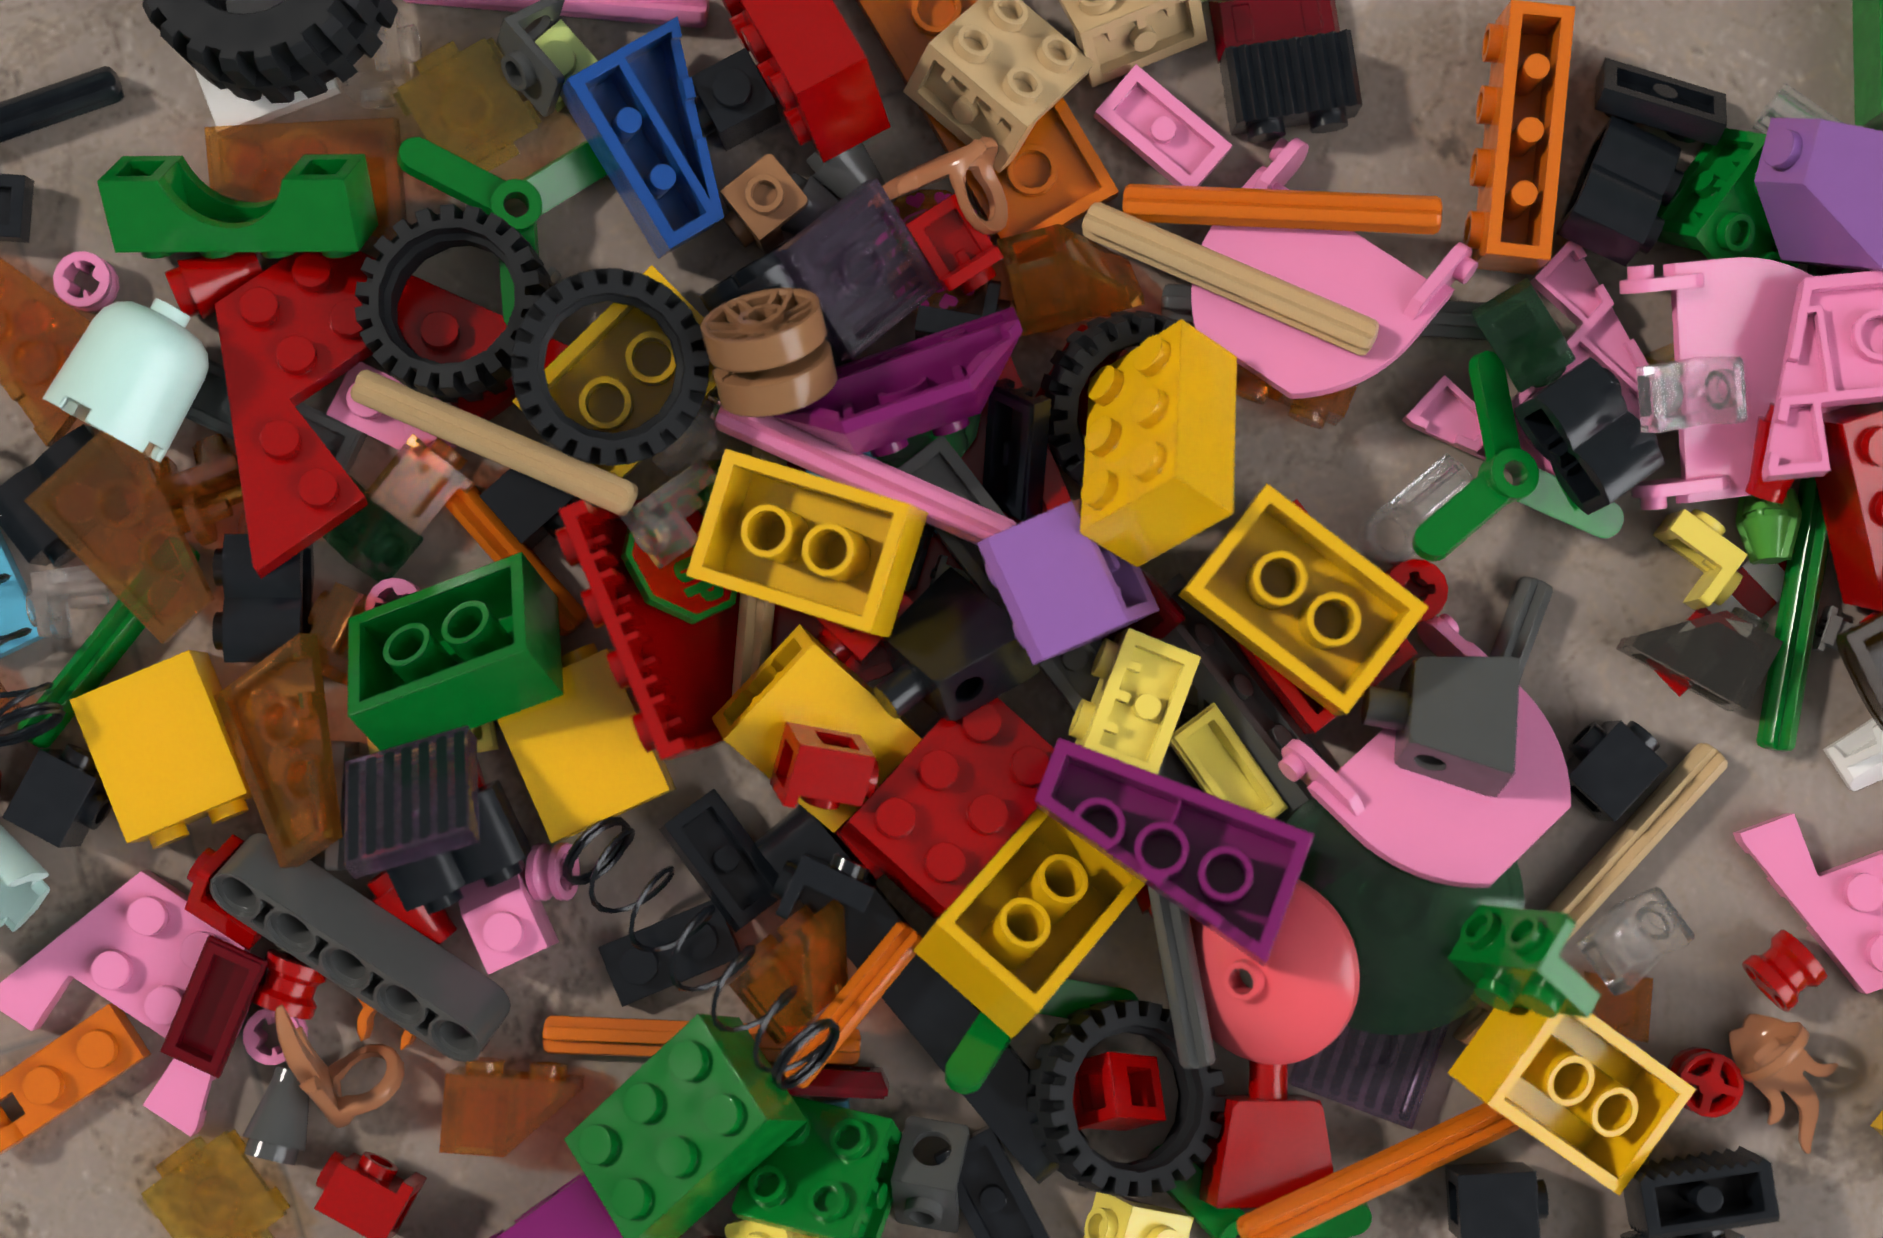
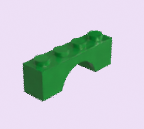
[97,154,379,259]

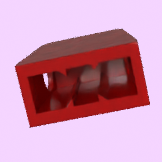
[1200,1061,1334,1208]

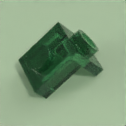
[1471,277,1576,392]
[322,474,424,582]

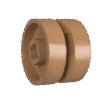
[701,288,837,417]

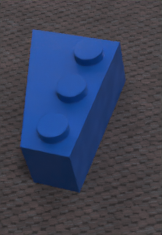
[560,16,724,259]

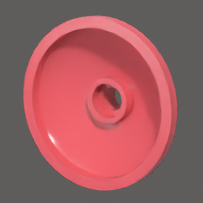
[1189,879,1360,1065]

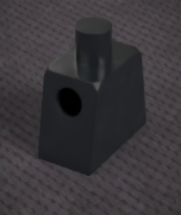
[873,567,1040,721]

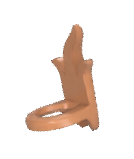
[865,137,1008,234]
[275,1005,404,1128]
[1728,1014,1838,1154]

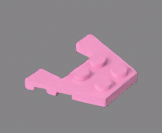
[1402,240,1674,476]
[1762,271,1883,482]
[1733,813,1883,994]
[0,870,252,1137]

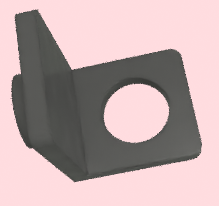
[492,0,565,117]
[891,1116,970,1233]

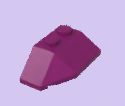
[773,307,1023,457]

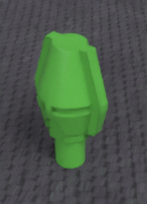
[1736,489,1802,565]

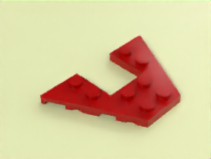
[215,251,568,579]

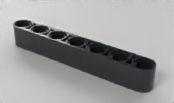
[755,804,1089,1184]

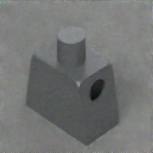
[1361,656,1520,798]

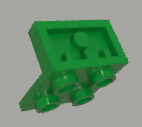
[1657,128,1799,268]
[731,1096,902,1238]

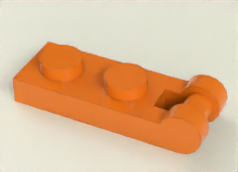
[0,1003,151,1155]

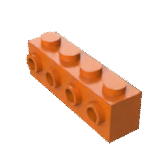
[1463,0,1576,275]

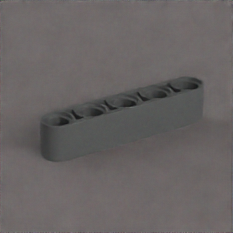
[209,833,511,1062]

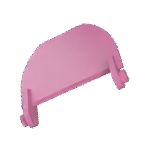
[1191,137,1478,399]
[1619,257,1848,510]
[1278,614,1571,888]

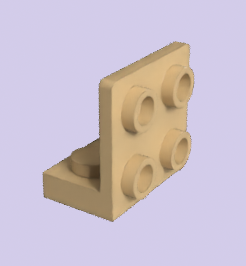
[903,0,1093,173]
[1058,0,1208,88]

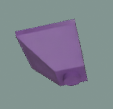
[1754,117,1883,271]

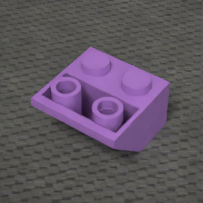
[977,498,1160,665]

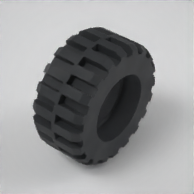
[142,0,398,104]

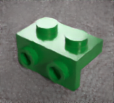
[1447,905,1601,1018]

